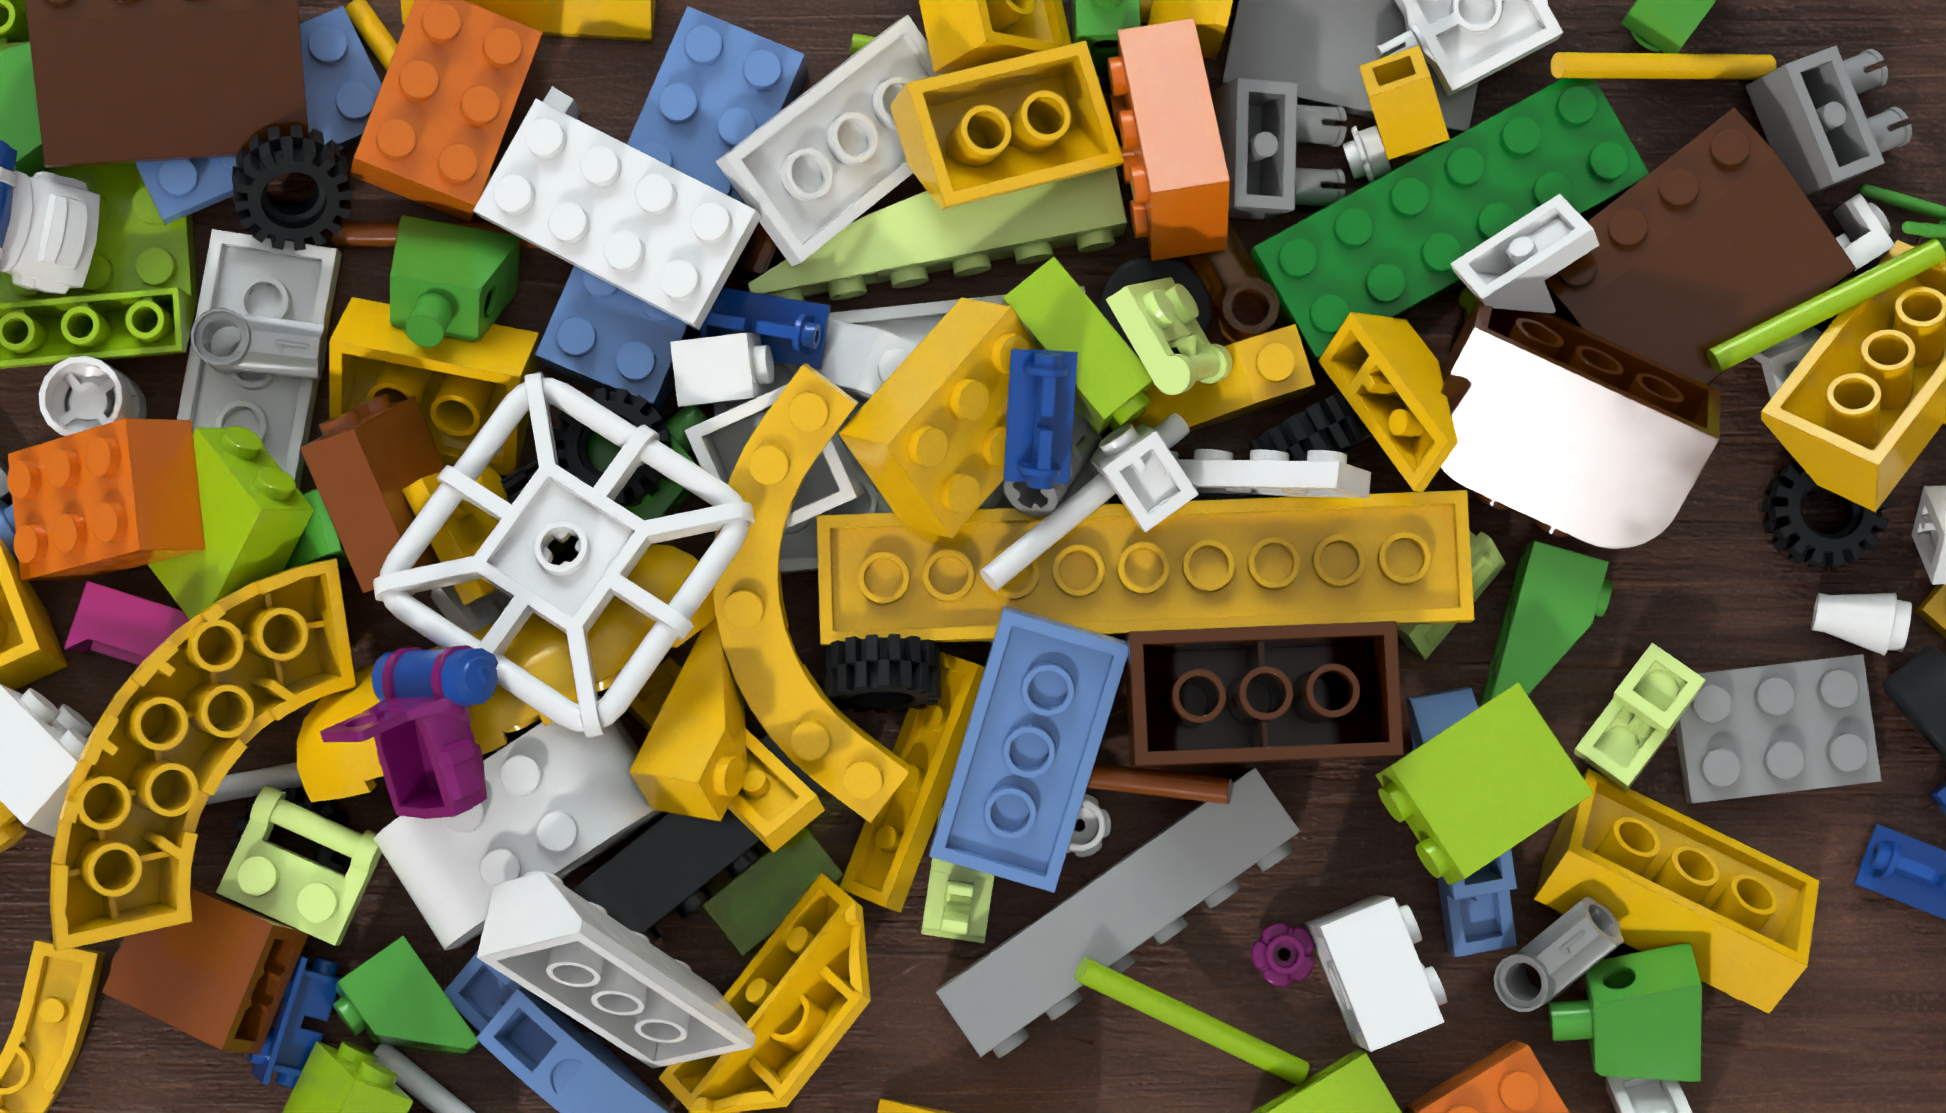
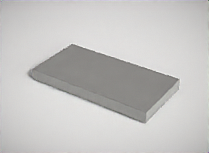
[1221,0,1479,136]

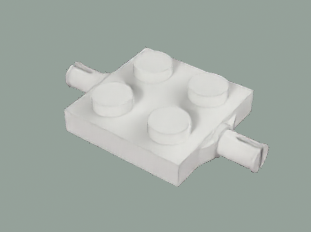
[1375,0,1563,97]

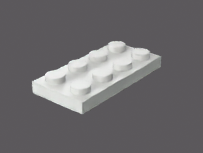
[715,15,942,267]
[473,99,761,330]
[177,229,342,490]

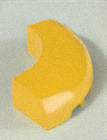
[297,544,716,802]
[49,558,356,951]

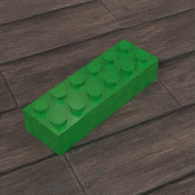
[1246,78,1649,368]

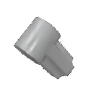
[190,308,328,381]
[1493,896,1625,1012]

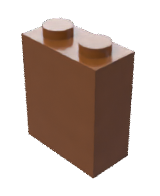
[300,394,445,593]
[102,878,308,1055]

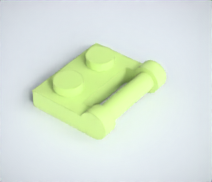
[1106,277,1233,395]
[216,785,382,946]

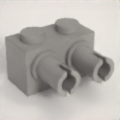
[1745,45,1912,197]
[1211,78,1347,220]

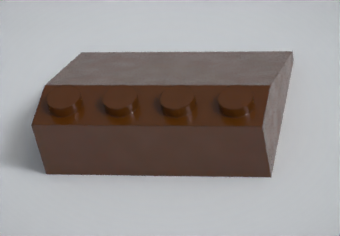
[25,0,309,168]
[1545,107,1856,385]

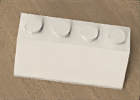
[477,871,756,1069]

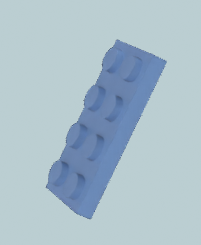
[135,6,382,225]
[929,605,1128,893]

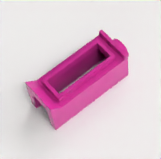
[64,581,189,665]

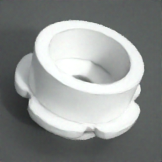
[1342,125,1392,184]
[1067,794,1111,857]

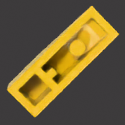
[1318,312,1458,492]
[1132,324,1315,432]
[629,618,747,822]

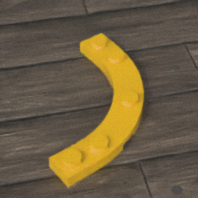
[713,363,912,823]
[0,939,105,1113]

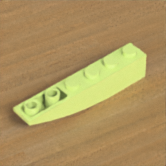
[748,167,1127,301]

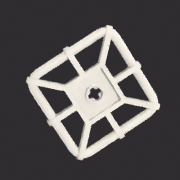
[373,372,755,738]

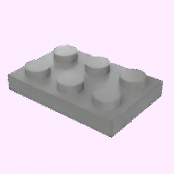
[1675,654,1882,804]

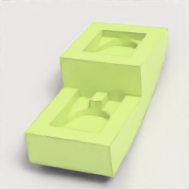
[1574,643,1706,791]

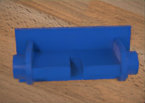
[691,288,831,369]
[1003,349,1078,489]
[1853,824,1946,920]
[247,953,342,1088]

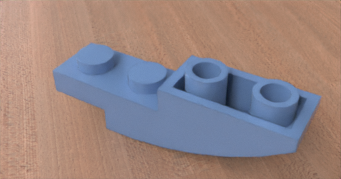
[1406,687,1517,957]
[444,951,675,1113]

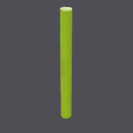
[1707,238,1946,373]
[1075,957,1309,1086]

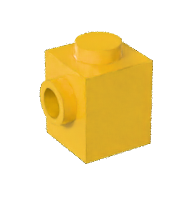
[1358,45,1450,160]

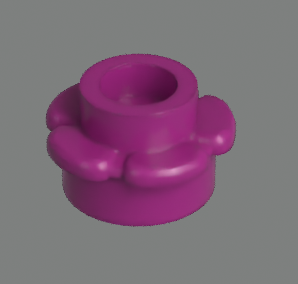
[1251,922,1315,986]

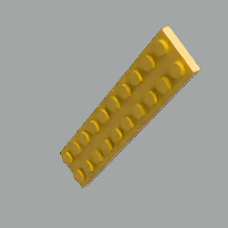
[817,490,1475,647]

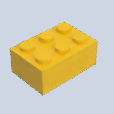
[838,297,1039,539]

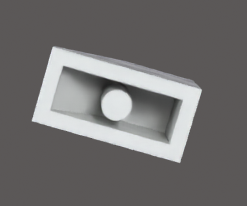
[814,319,919,403]

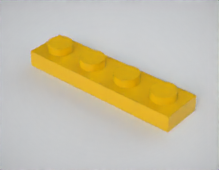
[840,652,985,913]
[628,657,825,853]

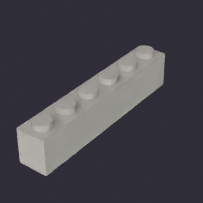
[936,768,1300,1058]

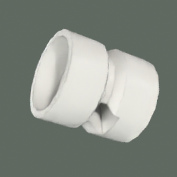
[39,356,147,436]

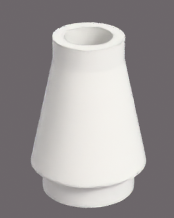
[1811,593,1912,656]

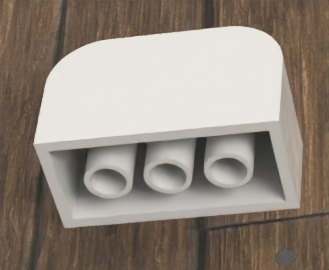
[374,696,665,951]

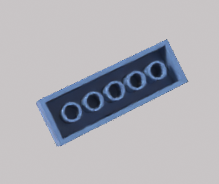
[535,6,809,415]

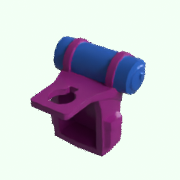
[320,645,498,819]

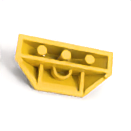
[658,872,871,1113]

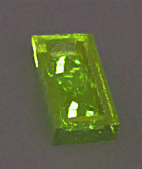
[702,826,844,956]

